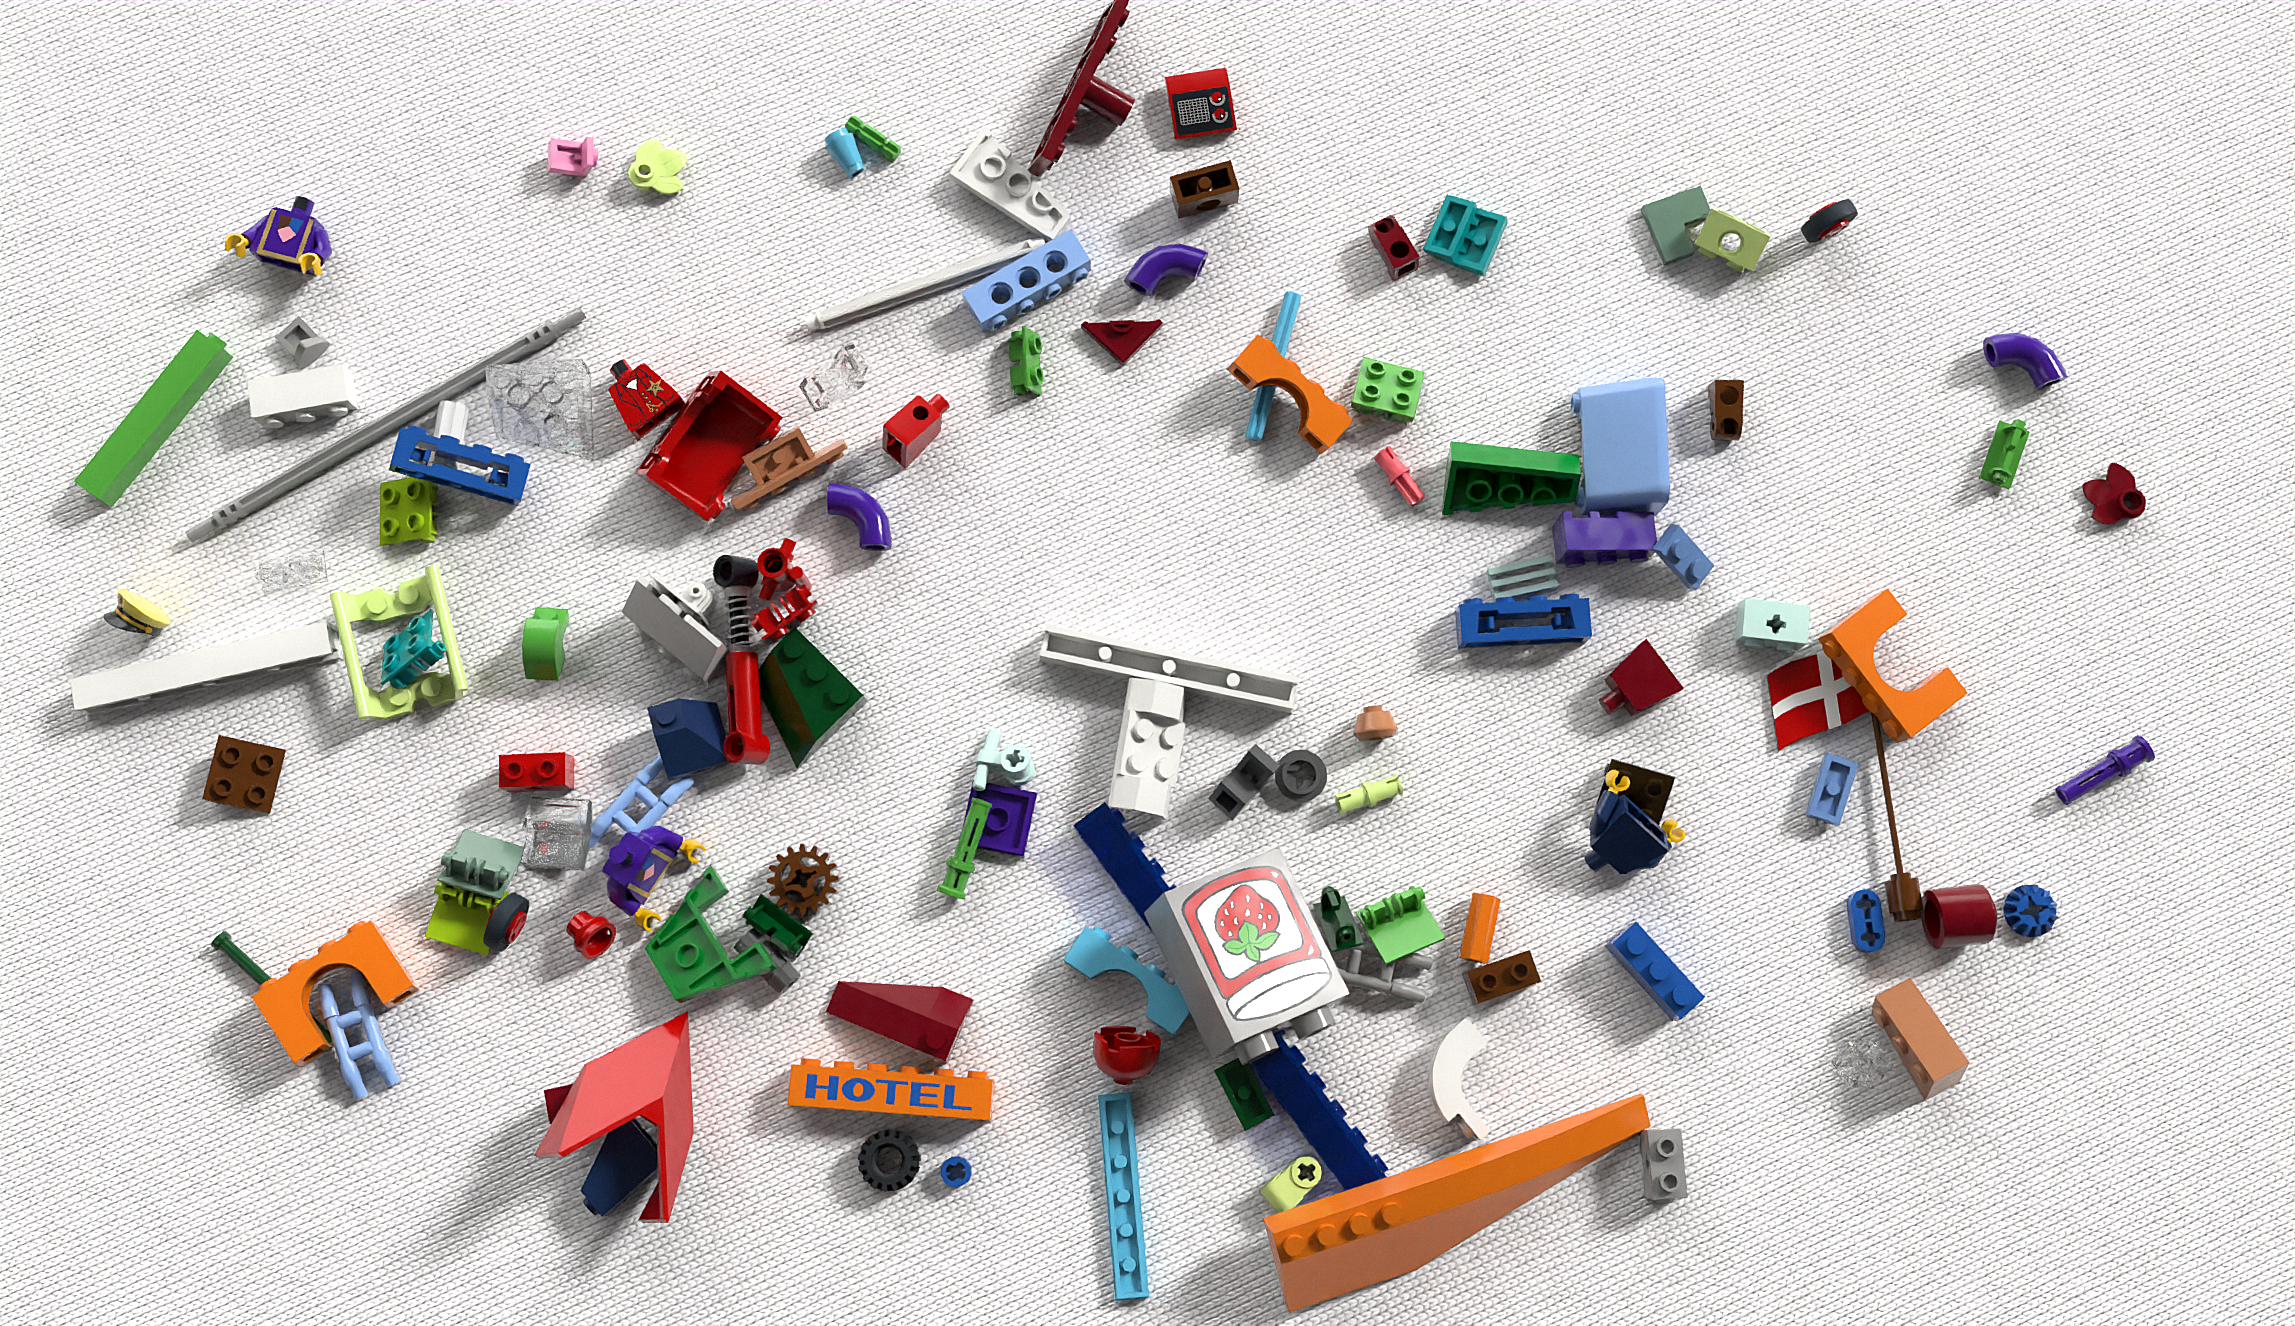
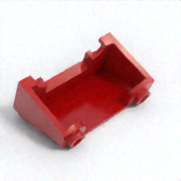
[636,370,783,521]

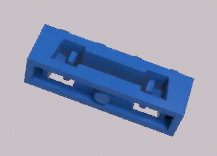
[389,426,531,506]
[1455,594,1592,648]

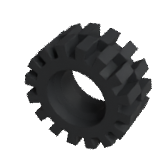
[858,1129,921,1192]

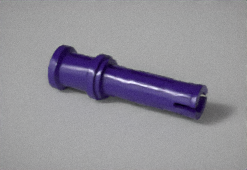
[2055,735,2155,805]

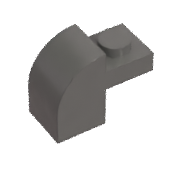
[1208,744,1280,820]

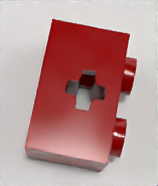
[499,752,574,793]

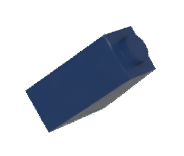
[580,1118,658,1217]

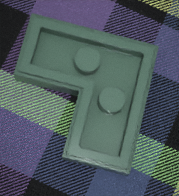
[1640,186,1711,265]

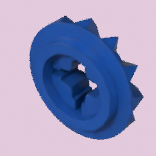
[2003,885,2058,937]

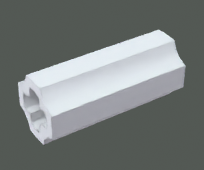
[428,400,469,469]

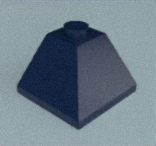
[647,698,731,781]

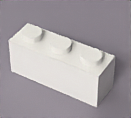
[247,364,358,428]

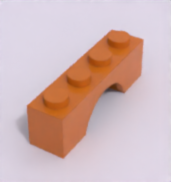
[1226,335,1353,454]

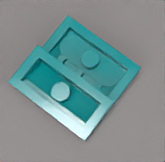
[1423,194,1508,277]

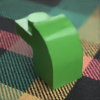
[522,607,570,681]

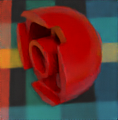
[1093,1025,1161,1085]

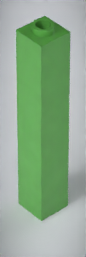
[74,330,233,507]

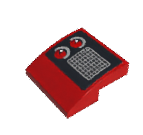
[1165,67,1237,139]

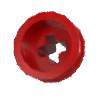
[566,911,616,959]

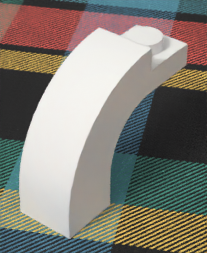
[1429,1017,1491,1140]

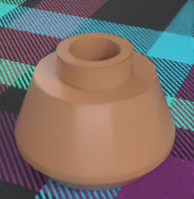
[1353,705,1398,741]

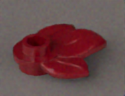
[2082,462,2146,525]

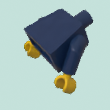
[1584,770,1685,874]

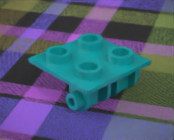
[380,609,446,689]

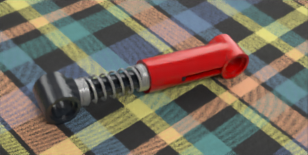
[713,555,770,765]

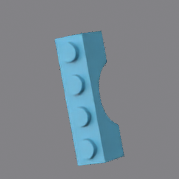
[1063,925,1190,1036]

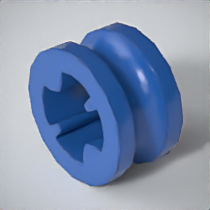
[941,1156,972,1187]

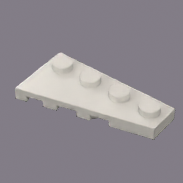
[949,126,1071,242]

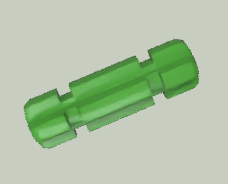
[845,116,901,162]

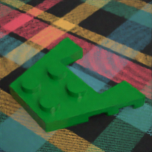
[644,866,777,1003]

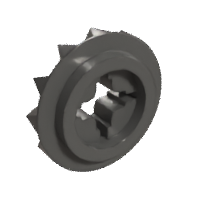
[1275,750,1327,802]

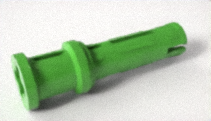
[937,797,992,899]

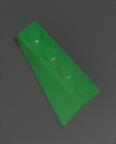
[1442,441,1581,515]

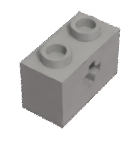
[1640,1128,1688,1200]

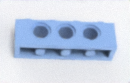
[962,229,1091,333]

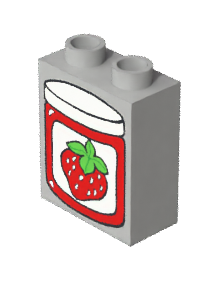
[1144,848,1350,1065]

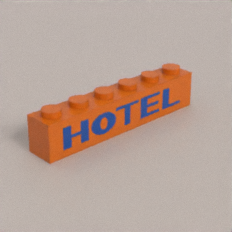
[787,1058,995,1120]

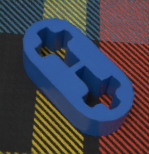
[1847,889,1885,953]

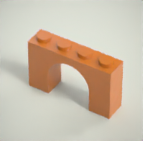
[1818,588,1968,743]
[252,920,419,1067]

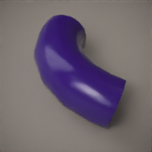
[1124,243,1208,296]
[1983,333,2068,389]
[827,483,892,551]

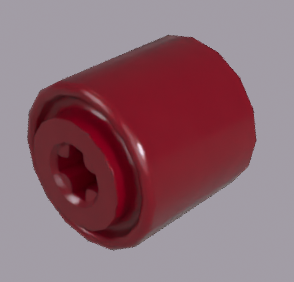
[1921,884,1997,949]

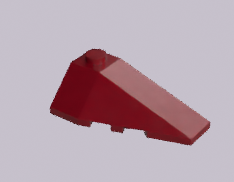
[826,981,974,1062]

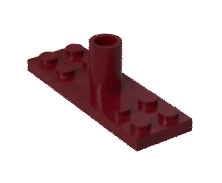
[1027,0,1135,177]

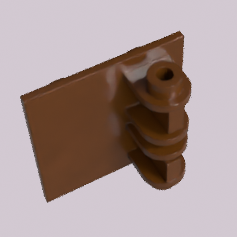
[202,735,286,813]

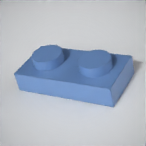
[1652,524,1714,590]
[1805,752,1859,826]

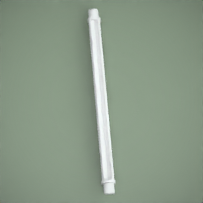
[804,237,1046,332]

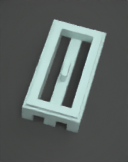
[1487,555,1559,602]

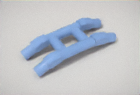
[587,755,694,862]
[318,971,399,1099]

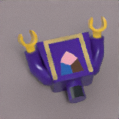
[225,196,332,276]
[602,826,706,932]

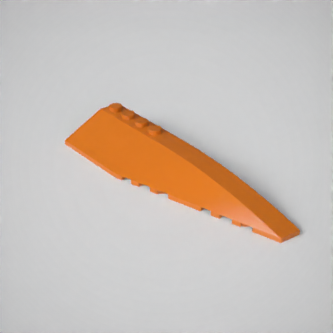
[1263,1094,1651,1313]

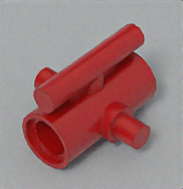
[757,538,812,602]

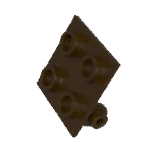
[1591,758,1675,825]

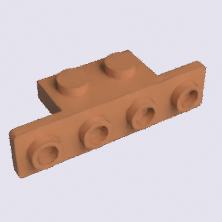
[730,426,848,511]

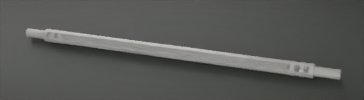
[185,307,587,542]

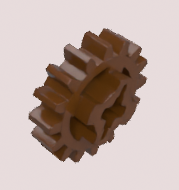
[767,844,840,916]

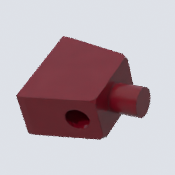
[1599,639,1684,716]

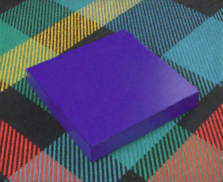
[963,780,1038,858]

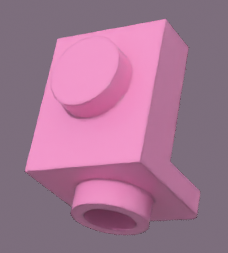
[548,137,598,177]

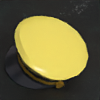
[103,589,171,636]

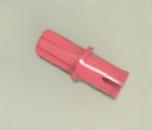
[1374,446,1425,506]

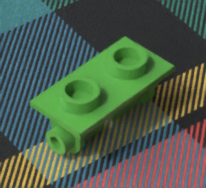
[1008,326,1044,396]
[1979,420,2030,490]

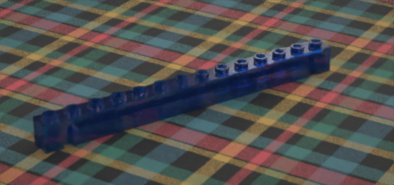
[1073,802,1389,1191]

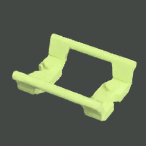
[330,565,468,720]

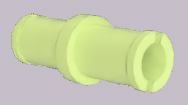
[1334,774,1403,815]

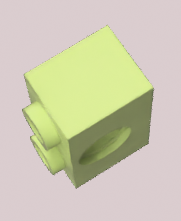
[1695,207,1771,273]

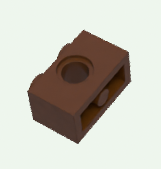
[1169,160,1240,219]
[1462,950,1541,1005]

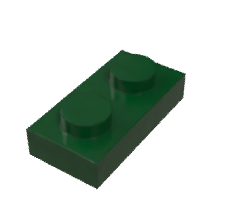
[1214,1058,1274,1131]

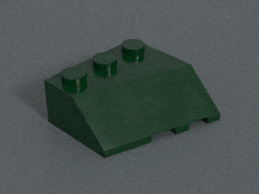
[759,627,868,770]

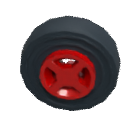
[1800,199,1858,243]
[483,893,530,952]

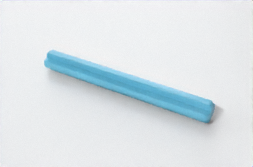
[1245,291,1301,441]

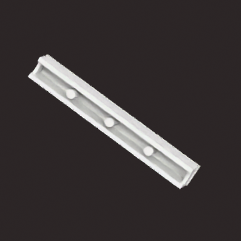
[68,621,342,716]
[1039,624,1299,714]

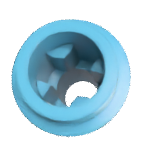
[824,128,865,177]

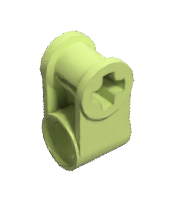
[1259,1155,1322,1213]

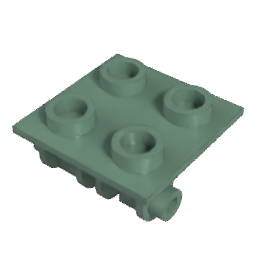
[437,829,527,900]

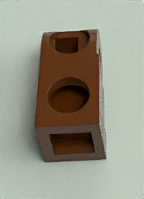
[1708,380,1744,441]

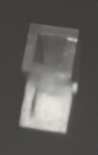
[799,342,869,412]

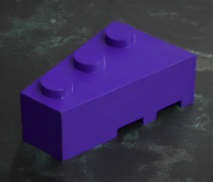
[1552,512,1657,568]

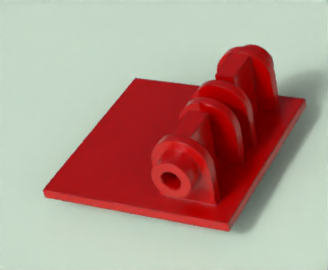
[750,584,818,642]

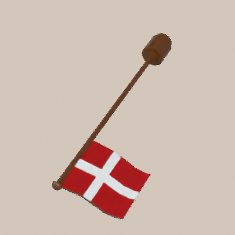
[1767,652,1924,922]

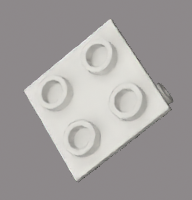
[648,570,716,626]

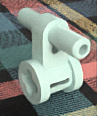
[972,728,1035,791]

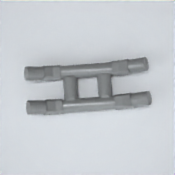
[1320,931,1433,1003]

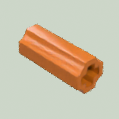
[1459,892,1501,964]

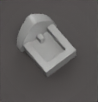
[275,316,330,369]

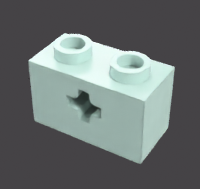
[1735,598,1810,653]

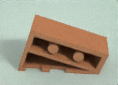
[1872,978,1970,1101]

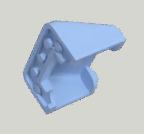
[1571,378,1670,516]

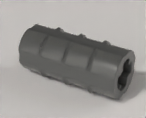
[734,928,801,995]

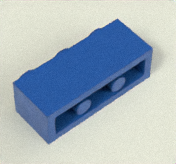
[1605,922,1705,1021]

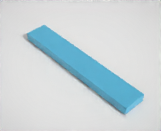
[1098,1092,1149,1301]

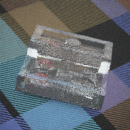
[519,797,592,871]

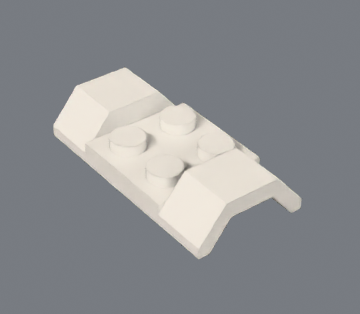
[1108,678,1187,820]

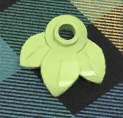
[628,139,687,195]

